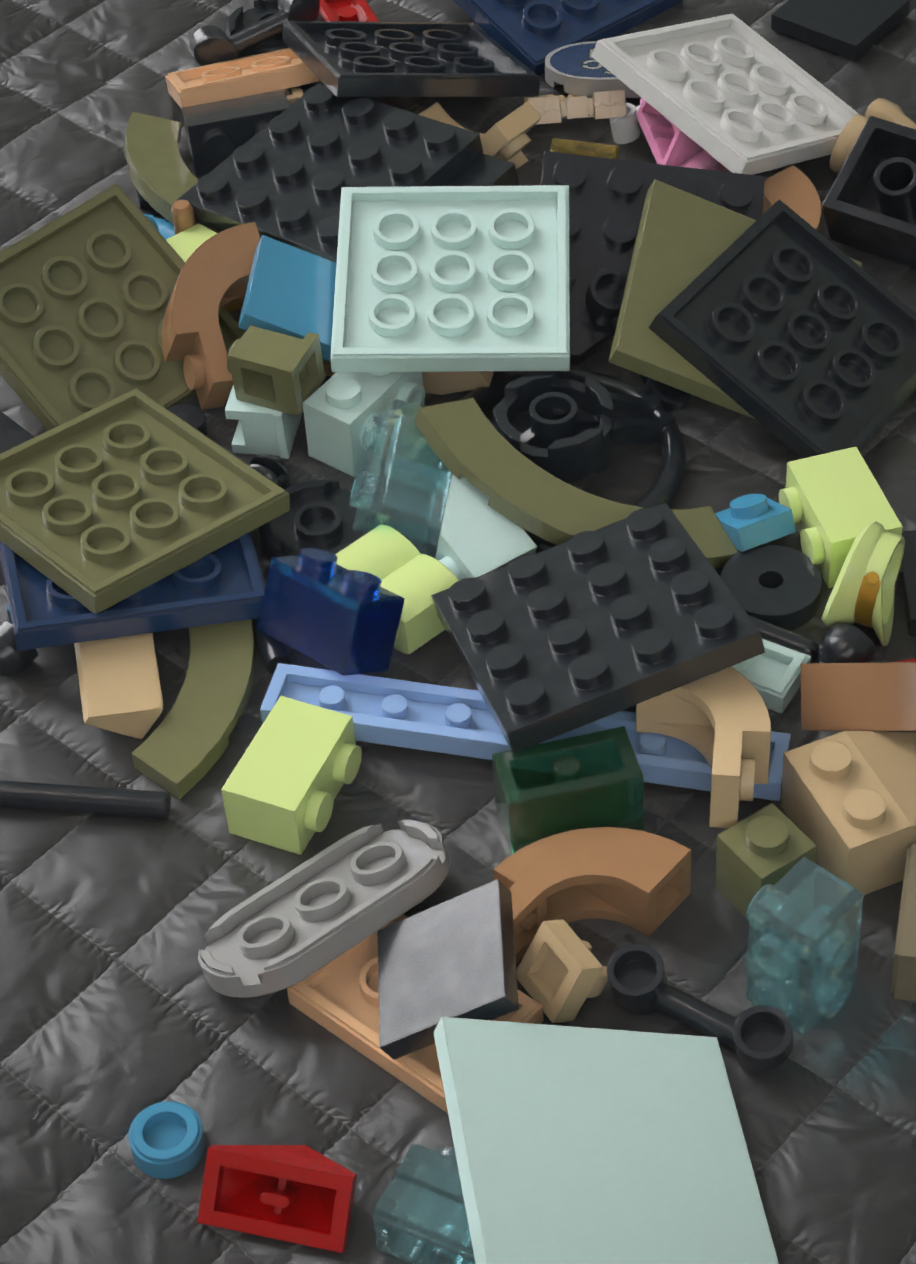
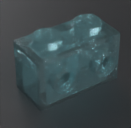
[744,857,863,1036]

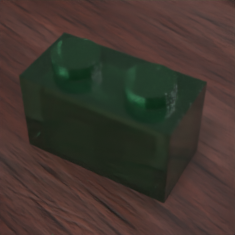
[492,726,644,855]

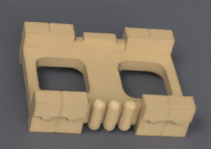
[523,90,627,125]

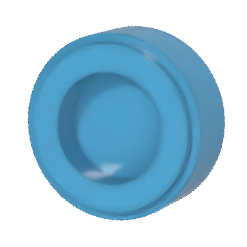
[128,1101,206,1179]

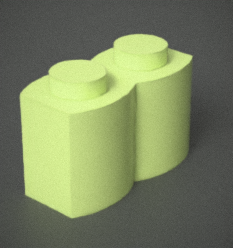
[324,524,459,654]

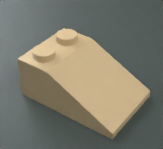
[781,731,916,902]

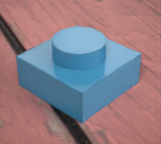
[715,494,796,552]

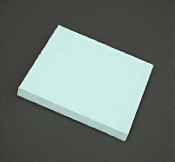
[330,185,570,372]
[434,1017,779,1264]

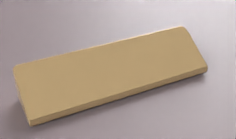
[74,633,163,739]

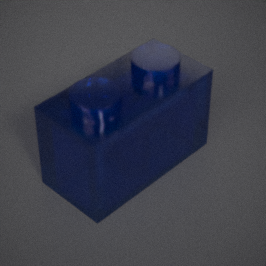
[257,548,405,676]

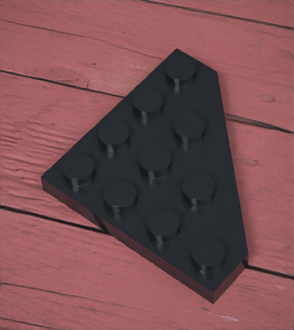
[540,151,765,366]

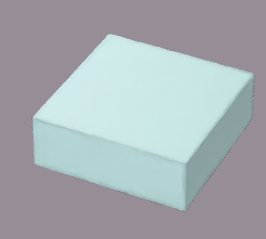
[732,639,811,714]

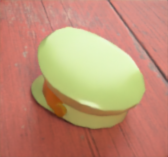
[821,521,905,647]

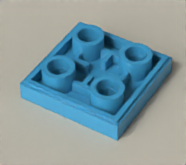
[238,235,337,362]

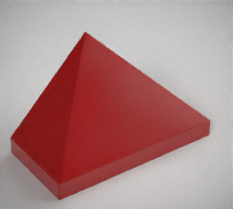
[197,1145,357,1253]

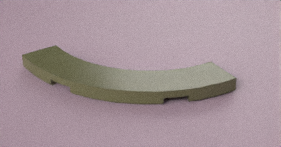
[124,112,221,233]
[414,398,738,569]
[131,619,256,799]

